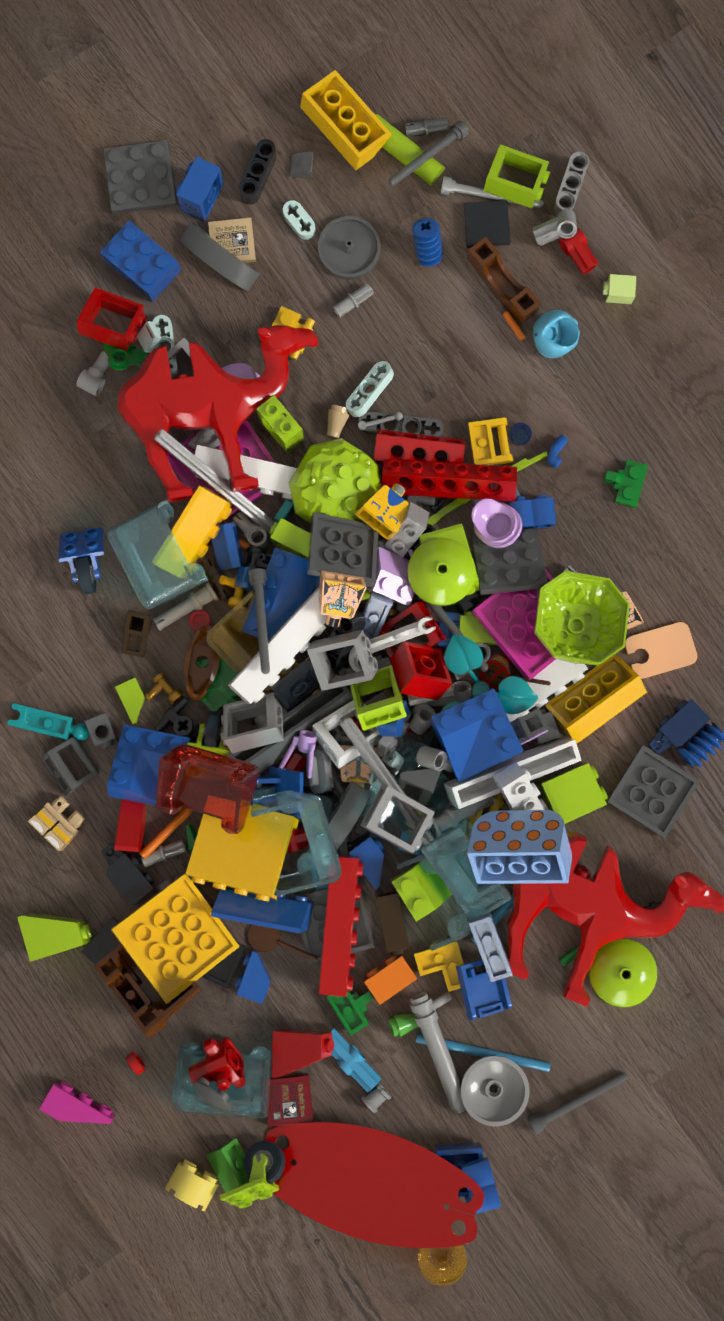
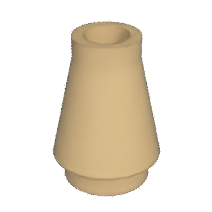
[326,405,349,439]

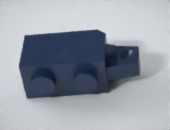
[648,699,710,754]

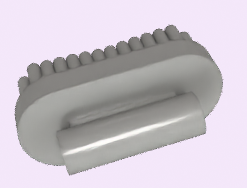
[307,750,334,794]

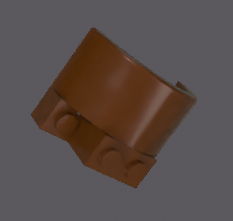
[93,944,201,1039]

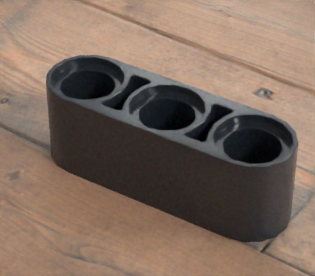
[239,139,277,205]
[326,611,366,672]

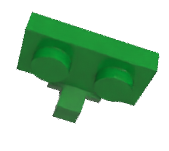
[603,459,648,508]
[326,990,374,1036]

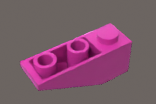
[39,1081,116,1124]

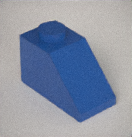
[349,837,385,889]

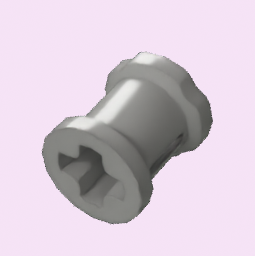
[361,1082,392,1113]

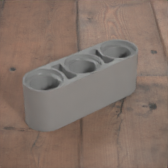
[553,151,589,216]

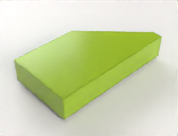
[115,678,145,724]

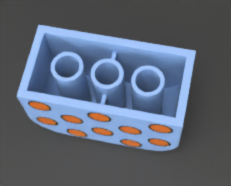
[467,810,572,884]

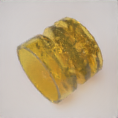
[417,1231,467,1286]

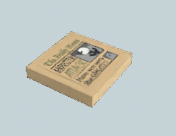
[208,218,256,263]

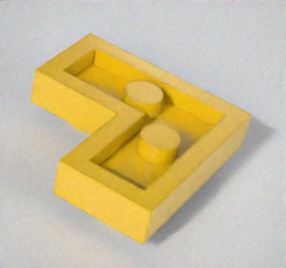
[413,941,464,992]

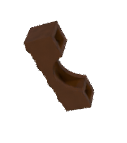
[467,237,541,325]

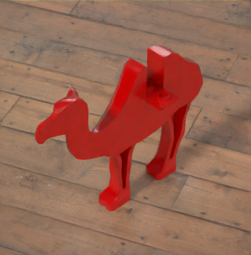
[118,325,319,502]
[507,832,724,1007]

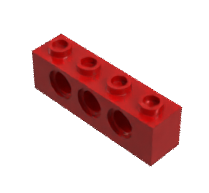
[374,429,465,464]

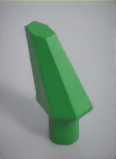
[185,824,197,855]

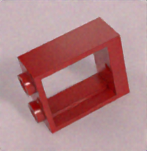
[77,287,146,351]
[379,601,447,663]

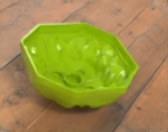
[289,438,382,524]
[534,571,630,666]

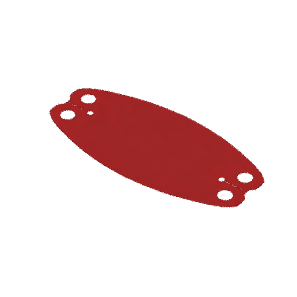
[265,1122,484,1248]

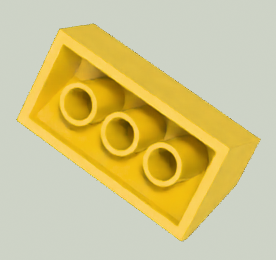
[300,70,392,170]
[152,486,232,578]
[544,654,647,744]

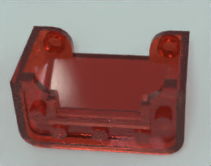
[156,745,259,834]

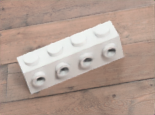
[493,762,548,810]

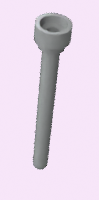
[440,176,544,208]

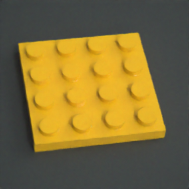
[111,873,240,1004]

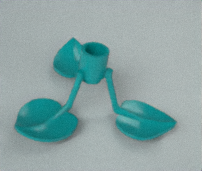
[441,634,538,714]

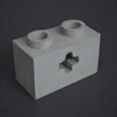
[384,502,429,557]

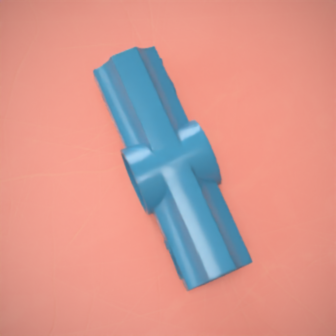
[329,1028,381,1093]

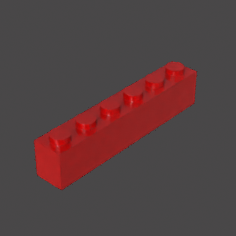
[319,854,364,997]

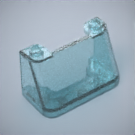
[107,500,208,609]
[172,1042,272,1118]

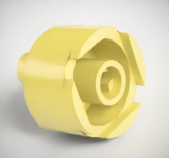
[165,1159,219,1211]

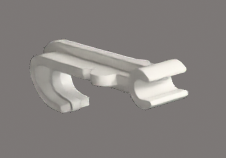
[348,617,436,672]

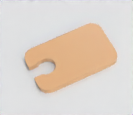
[625,622,697,679]

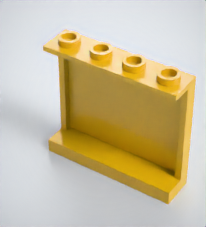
[186,795,299,902]

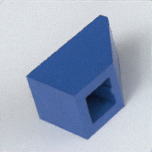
[235,949,271,1004]

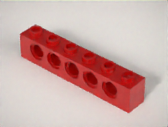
[382,459,517,502]

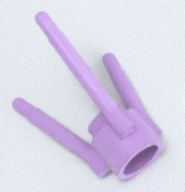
[279,730,317,778]

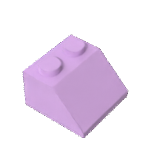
[366,546,414,606]

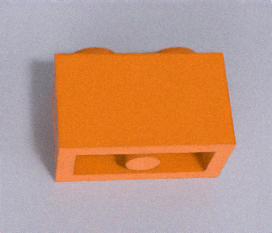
[364,954,417,1005]

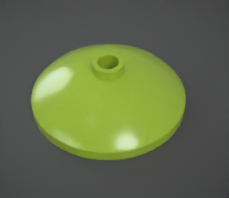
[408,538,476,606]
[589,938,657,1007]

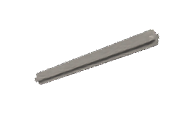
[154,429,275,533]
[340,717,439,851]

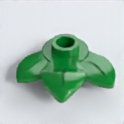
[103,343,147,370]

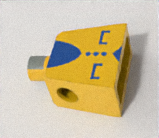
[355,484,409,540]

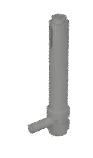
[410,992,466,1114]

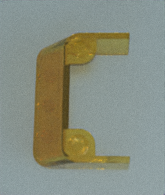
[207,588,311,694]

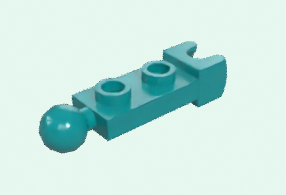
[7,703,90,741]

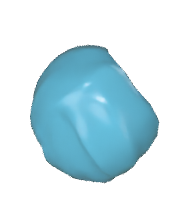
[533,310,580,358]

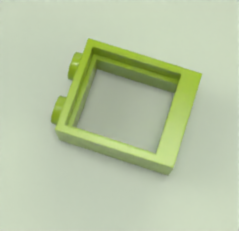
[483,144,550,208]
[257,395,304,455]
[269,518,310,560]
[350,665,407,731]

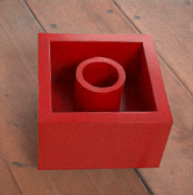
[390,641,452,701]

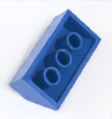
[242,547,320,641]
[211,887,314,933]

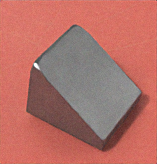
[290,152,313,178]

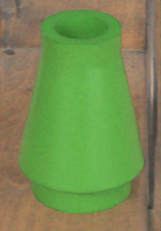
[388,1013,418,1037]

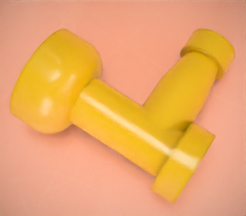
[219,575,246,609]

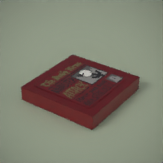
[263,1074,314,1127]

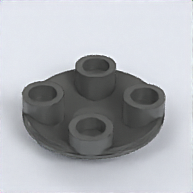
[193,1077,232,1113]

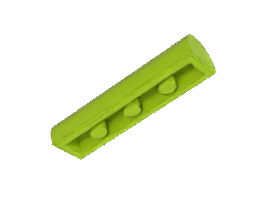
[376,114,445,186]

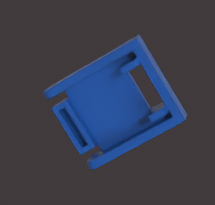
[456,959,512,1020]

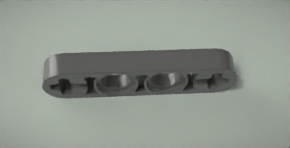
[358,412,443,437]

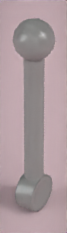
[358,412,403,430]

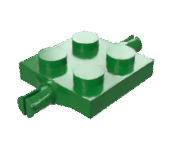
[183,657,239,712]

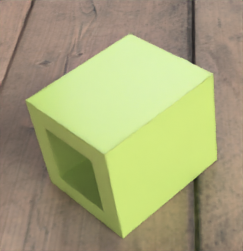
[602,274,636,304]

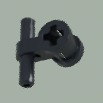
[243,547,272,569]
[154,696,199,741]

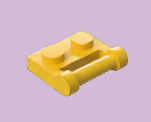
[468,418,513,465]

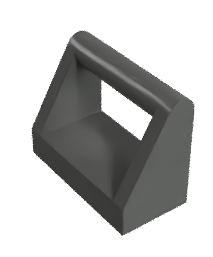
[42,737,100,796]
[397,769,441,806]

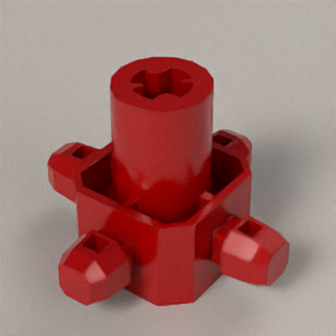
[188,1037,246,1091]

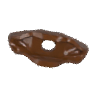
[183,625,221,701]

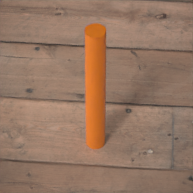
[139,806,193,859]

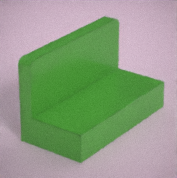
[206,1138,250,1193]

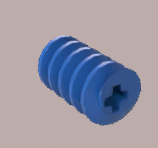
[412,218,443,267]
[678,722,724,769]

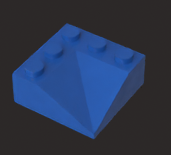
[429,689,524,783]
[107,725,190,810]

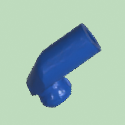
[546,435,568,468]

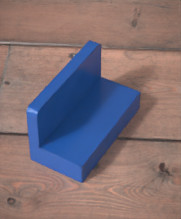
[211,522,244,571]

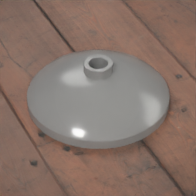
[460,1055,530,1126]

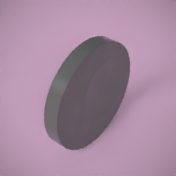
[318,216,381,280]

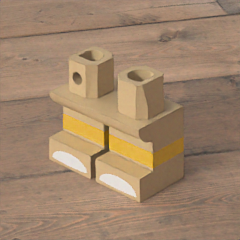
[28,796,85,851]

